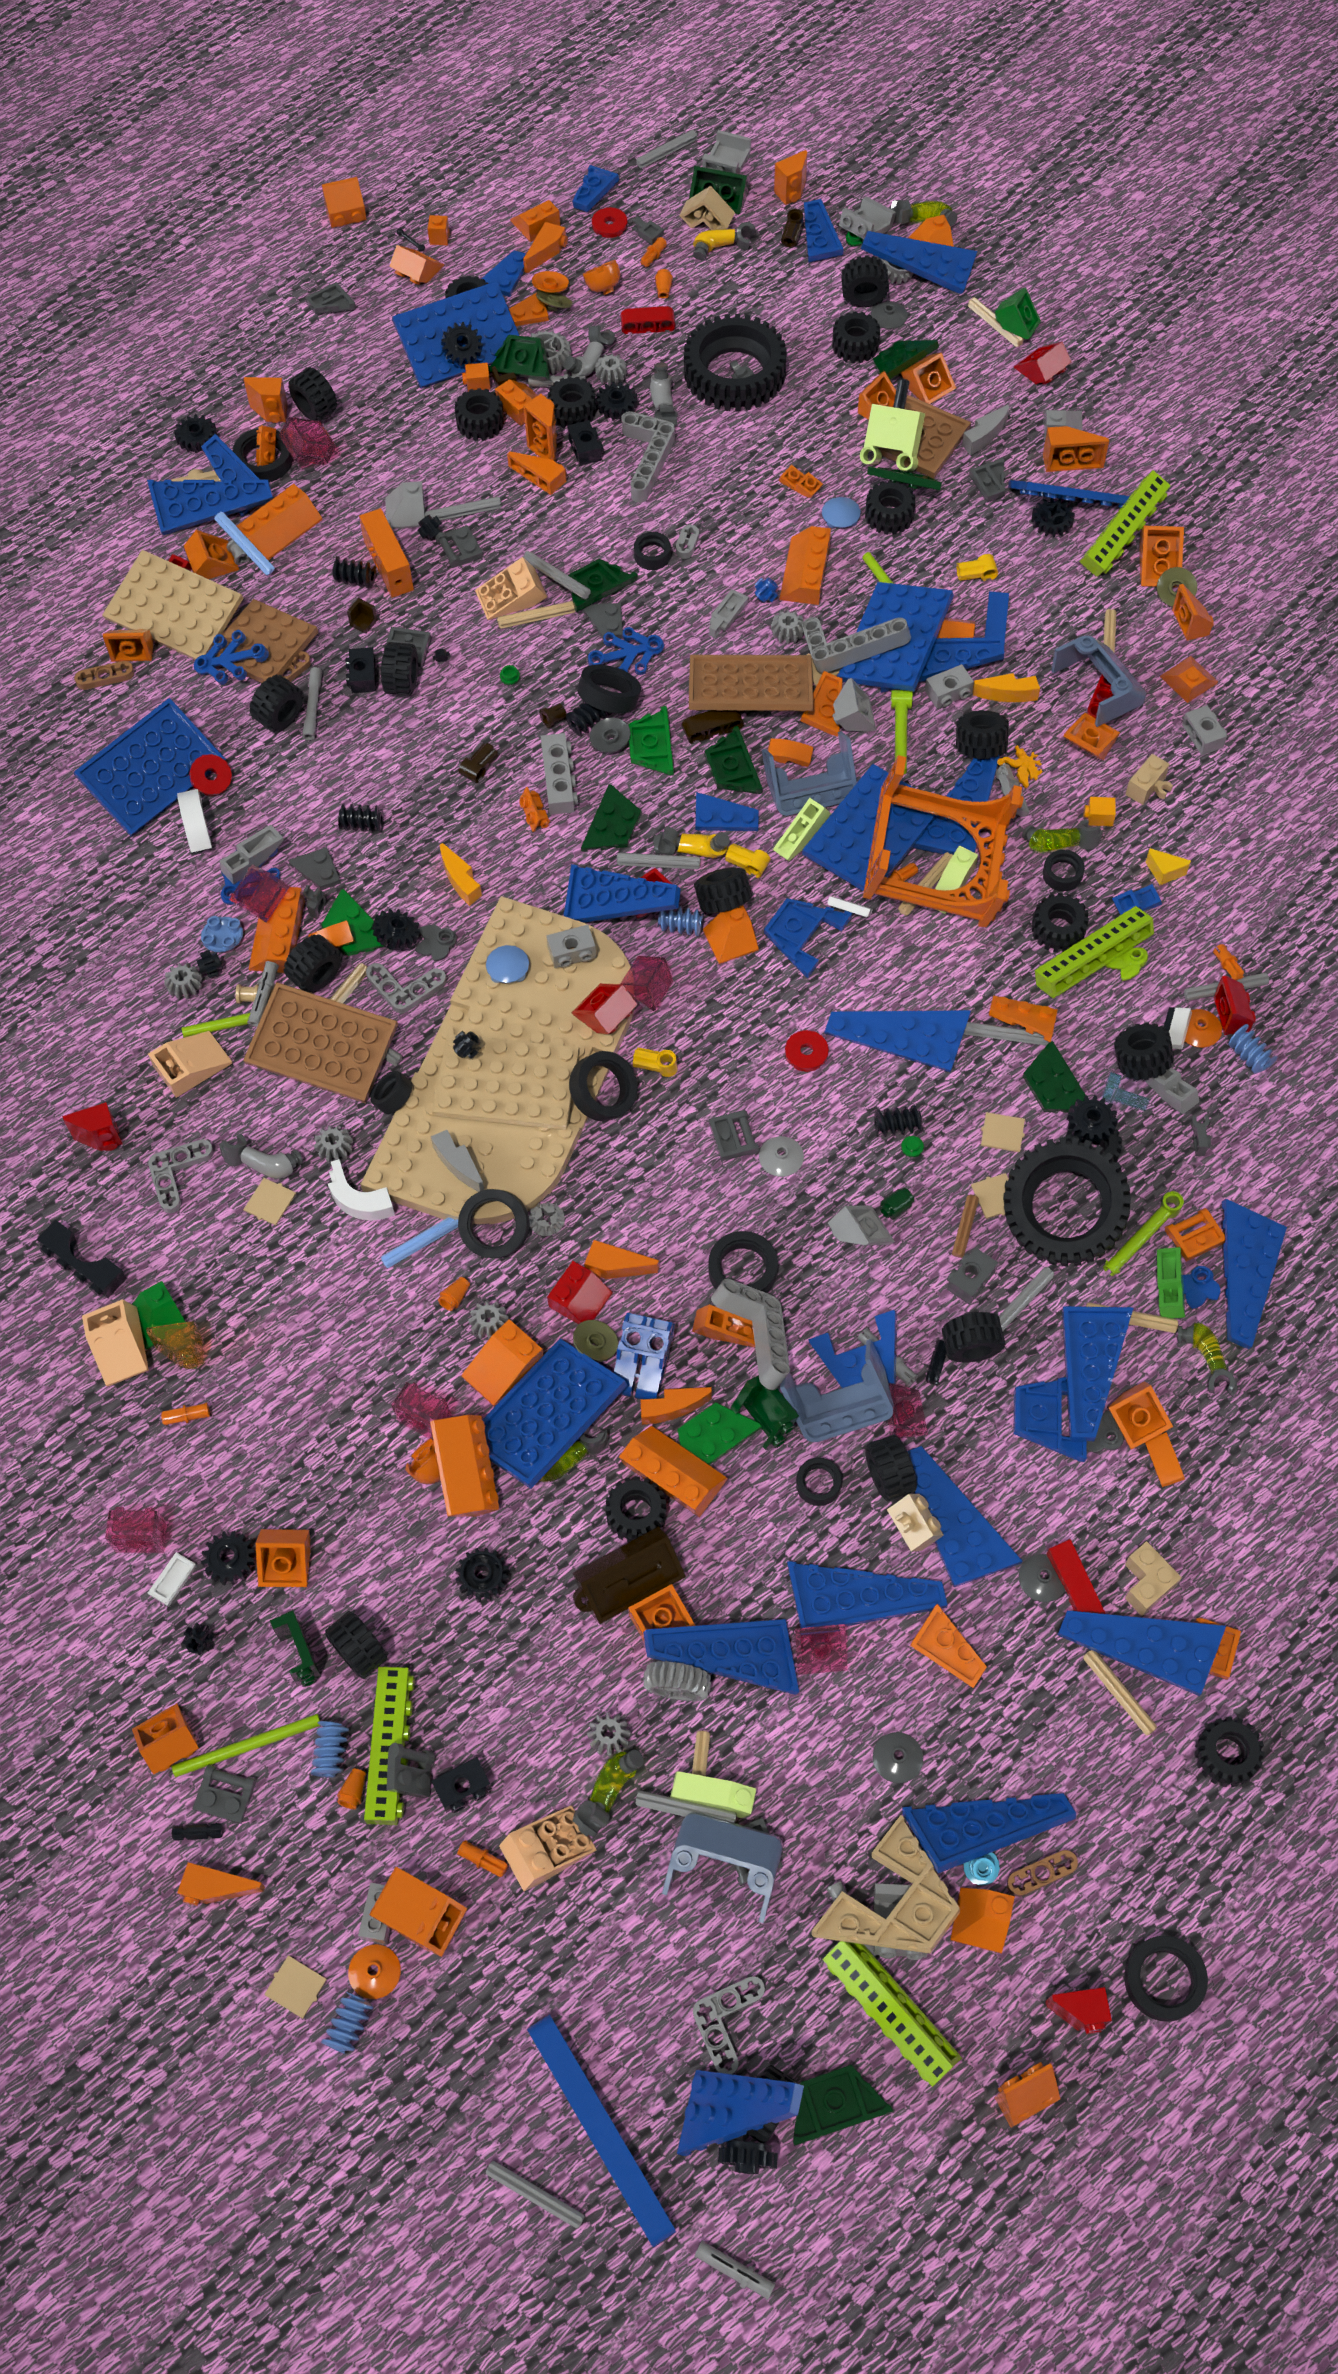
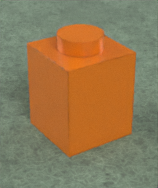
[427,215,450,246]
[462,363,490,392]

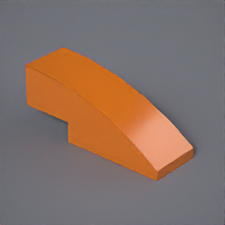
[640,1387,712,1425]

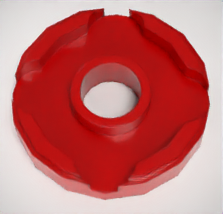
[592,207,627,238]
[189,754,232,796]
[785,1030,829,1072]

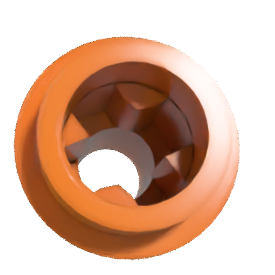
[655,269,673,298]
[438,1277,470,1311]
[337,1768,366,1809]

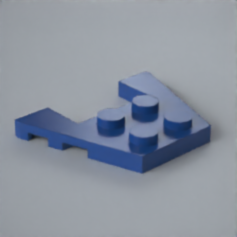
[764,898,852,978]
[808,1310,897,1388]
[1013,1377,1087,1462]

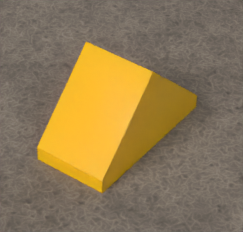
[1145,848,1191,885]

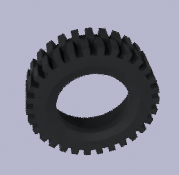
[684,314,787,412]
[1003,1137,1131,1267]

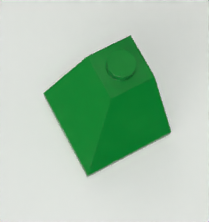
[995,287,1041,339]
[132,1281,188,1350]

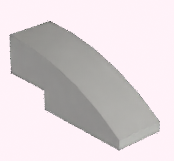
[962,405,1010,455]
[219,825,284,884]
[1143,1068,1199,1114]
[431,1130,484,1192]

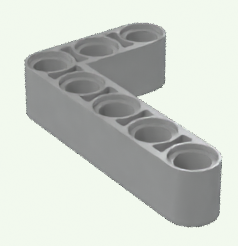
[621,411,675,503]
[802,617,911,673]
[711,1279,790,1390]

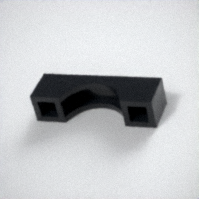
[36,1219,127,1298]

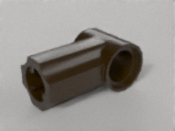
[781,209,803,248]
[458,743,498,783]

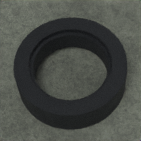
[233,428,293,482]
[577,664,641,713]
[569,1051,638,1121]
[458,1189,530,1258]
[708,1231,778,1293]
[1124,1936,1208,2022]

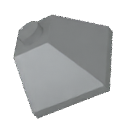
[1043,410,1083,440]
[385,481,425,529]
[833,678,877,732]
[828,1206,895,1245]

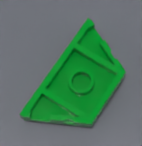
[628,706,674,776]
[321,889,383,956]
[677,1402,762,1465]

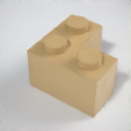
[679,186,735,230]
[1125,1541,1182,1616]

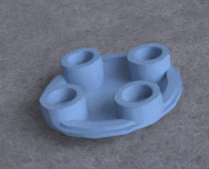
[822,497,861,528]
[201,916,243,952]
[486,945,529,983]

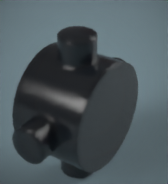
[433,649,450,662]

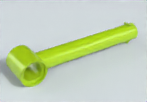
[891,690,913,774]
[1103,1191,1184,1276]

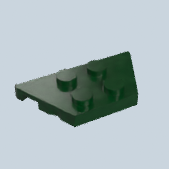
[488,335,550,380]
[872,340,939,379]
[867,466,942,490]
[568,559,638,612]
[704,726,763,794]
[581,784,641,852]
[1023,1040,1086,1113]
[793,2065,893,2146]

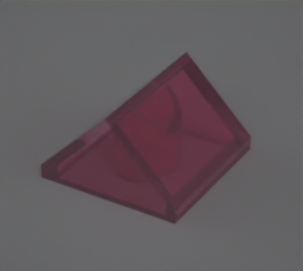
[620,956,673,1011]
[888,1383,928,1439]
[794,1624,848,1675]

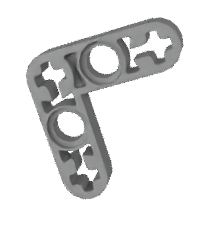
[366,963,447,1014]
[148,1139,214,1213]
[693,1976,765,2075]

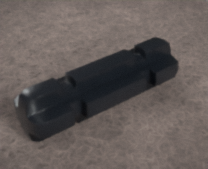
[926,1340,947,1385]
[172,1823,223,1841]

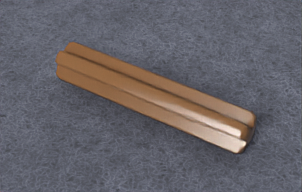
[952,1194,979,1258]

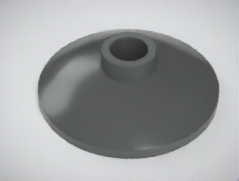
[871,301,908,329]
[590,718,631,753]
[1019,1554,1065,1602]
[873,1732,923,1783]

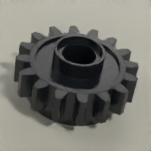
[441,322,483,366]
[596,382,638,420]
[174,414,218,453]
[372,909,420,950]
[1067,1095,1118,1144]
[201,1531,256,1586]
[455,1548,509,1603]
[718,2141,778,2174]

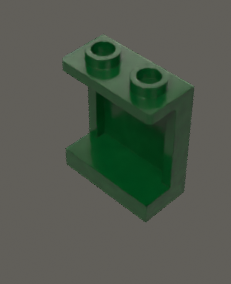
[731,1375,799,1450]
[270,1611,321,1687]

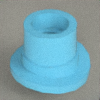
[963,1852,1000,1885]

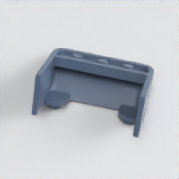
[1051,635,1146,727]
[762,731,857,816]
[780,1339,894,1442]
[662,1813,783,1923]

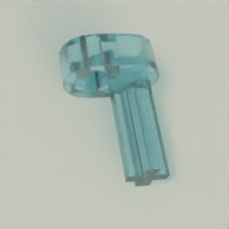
[1101,1072,1149,1111]

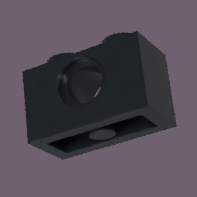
[567,420,604,466]
[345,647,376,693]
[431,1757,492,1813]

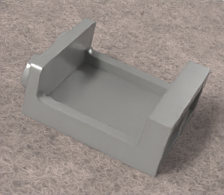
[702,130,751,174]
[839,196,896,239]
[873,1883,928,1960]

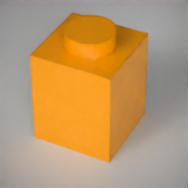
[1083,797,1116,826]

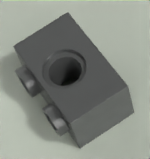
[947,1247,998,1305]

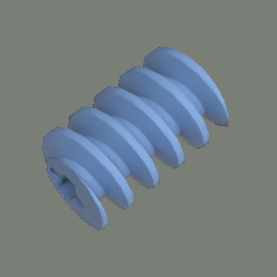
[658,906,704,936]
[1228,1024,1278,1074]
[310,1721,349,1778]
[321,1992,374,2055]

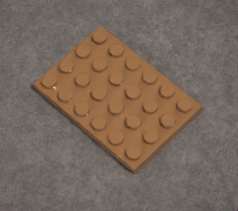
[689,655,813,711]
[243,982,398,1104]

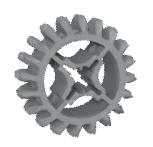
[530,329,571,375]
[643,1661,711,1702]

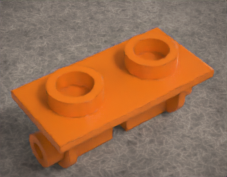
[255,425,276,466]
[519,787,550,832]

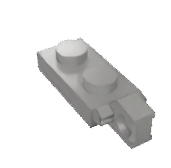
[709,589,749,638]
[996,763,1029,817]

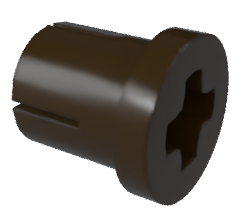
[539,703,566,728]

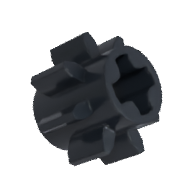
[417,514,442,539]
[196,950,222,978]
[453,1031,481,1059]
[182,1622,215,1655]

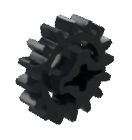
[1031,498,1075,537]

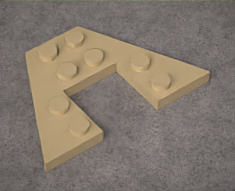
[812,1815,960,1954]

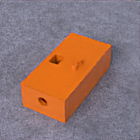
[359,508,414,598]

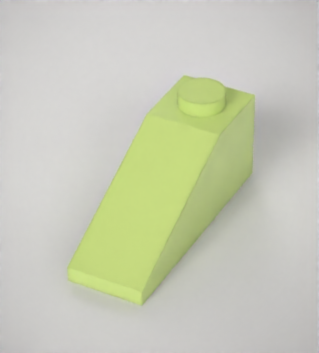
[773,798,831,861]
[935,846,978,914]
[670,1771,756,1819]

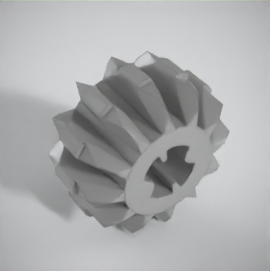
[595,353,627,386]
[771,609,804,645]
[164,962,202,1000]
[314,1125,353,1163]
[469,1300,509,1340]
[587,1712,630,1757]

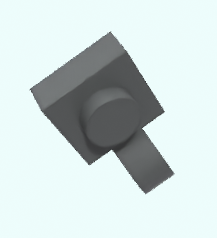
[632,216,664,245]
[729,360,754,379]
[303,885,327,919]
[1191,1116,1211,1156]

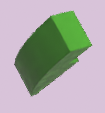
[1157,1247,1185,1318]

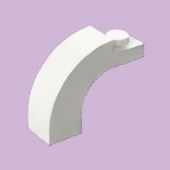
[177,789,212,853]
[328,1159,395,1220]

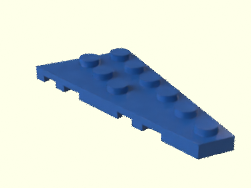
[861,231,977,294]
[147,480,274,535]
[1008,480,1130,507]
[912,755,1000,855]
[564,864,681,923]
[824,1010,971,1073]
[1222,1199,1287,1349]
[1062,1306,1134,1441]
[907,1446,1022,1587]
[787,1561,948,1635]
[1058,1610,1226,1696]
[643,1619,799,1695]
[902,1793,1076,1873]
[677,2070,804,2156]

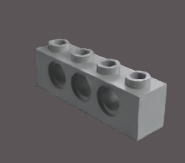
[541,733,578,815]

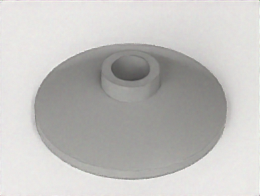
[759,1136,804,1177]

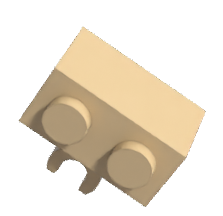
[1125,754,1173,805]
[887,1494,944,1551]

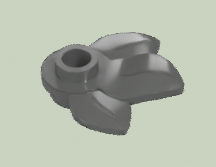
[415,925,457,961]
[1087,1410,1124,1453]

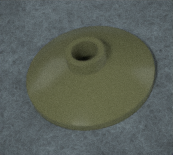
[536,290,572,311]
[1157,567,1197,607]
[573,1320,618,1361]

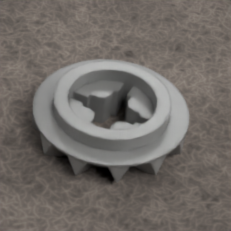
[529,1201,565,1236]

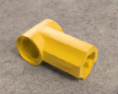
[956,554,998,581]
[725,843,771,878]
[632,1047,678,1077]

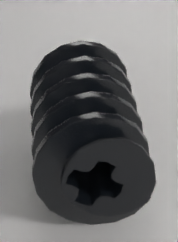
[332,556,376,589]
[566,702,612,736]
[338,803,384,832]
[874,1105,922,1137]

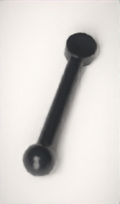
[397,228,425,252]

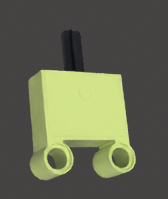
[860,379,925,472]

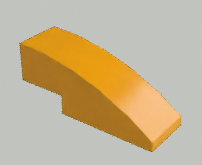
[972,673,1040,702]
[439,843,482,906]

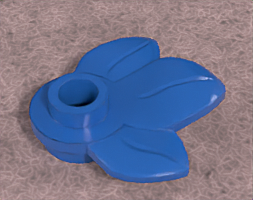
[1183,1266,1221,1309]

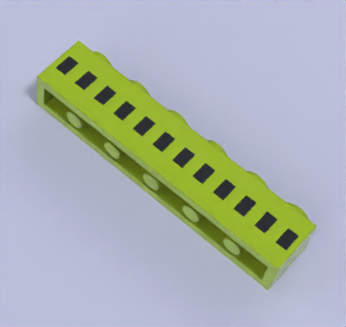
[1079,470,1171,577]
[1035,906,1154,999]
[364,1667,415,1825]
[822,1941,962,2087]

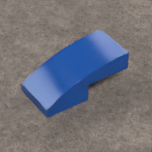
[1112,884,1162,915]

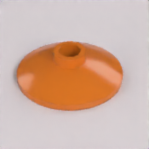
[532,271,569,293]
[1185,1009,1222,1048]
[348,1944,401,1999]

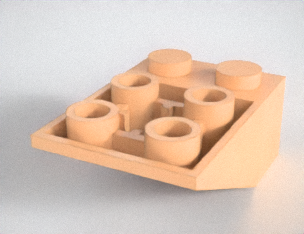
[475,557,547,620]
[148,1031,232,1098]
[82,1299,149,1387]
[499,1805,596,1891]

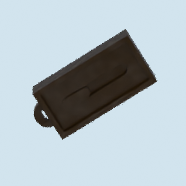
[572,1527,686,1624]

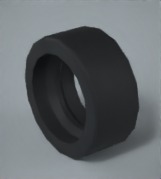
[634,532,671,570]
[1043,849,1085,891]
[371,1070,412,1114]
[796,1458,842,1506]

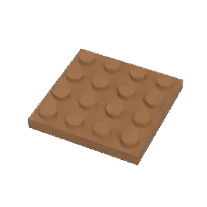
[878,395,971,478]
[214,599,318,683]

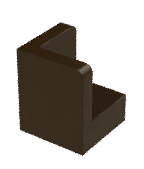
[491,366,516,388]
[347,598,378,634]

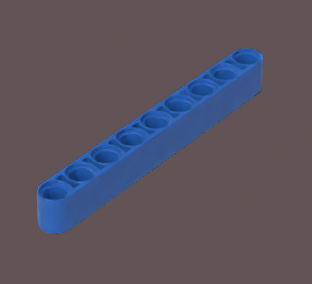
[527,2014,676,2248]

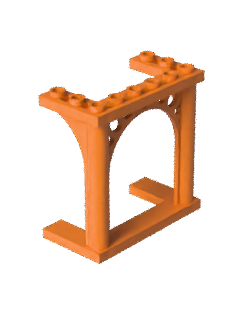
[863,755,1024,927]

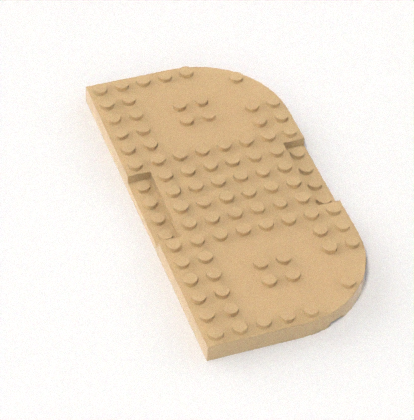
[360,896,635,1225]

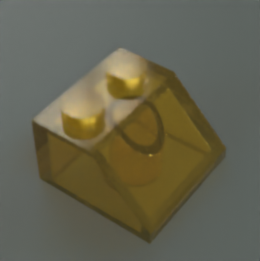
[146,1321,204,1369]

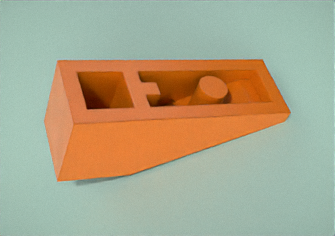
[523,222,568,273]
[507,451,567,495]
[584,1240,659,1279]
[692,1304,755,1347]
[177,1862,265,1906]

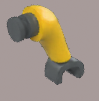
[693,222,757,261]
[653,826,730,858]

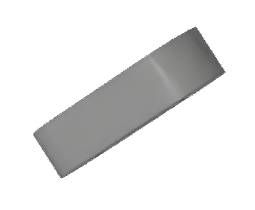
[676,525,699,559]

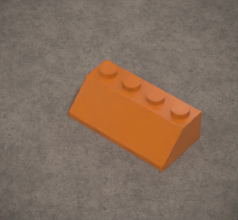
[237,484,323,560]
[779,526,831,605]
[249,886,305,973]
[430,1415,499,1517]
[619,1426,728,1518]

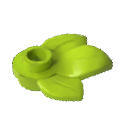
[1105,947,1148,981]

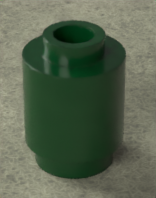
[880,1188,914,1220]

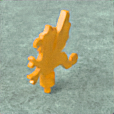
[997,745,1043,788]

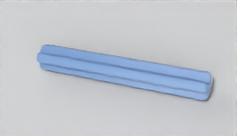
[214,512,275,576]
[381,1217,458,1268]

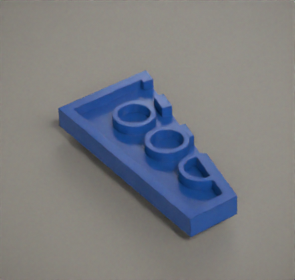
[803,199,844,263]
[201,434,260,517]

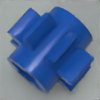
[754,577,779,603]

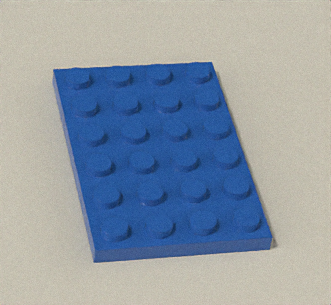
[392,281,519,389]
[837,582,954,691]
[74,698,226,837]
[802,764,937,897]
[483,1339,628,1489]

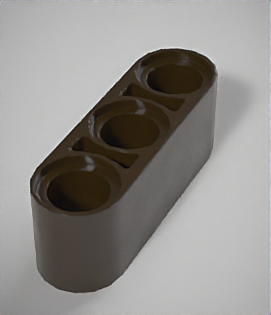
[681,710,744,744]

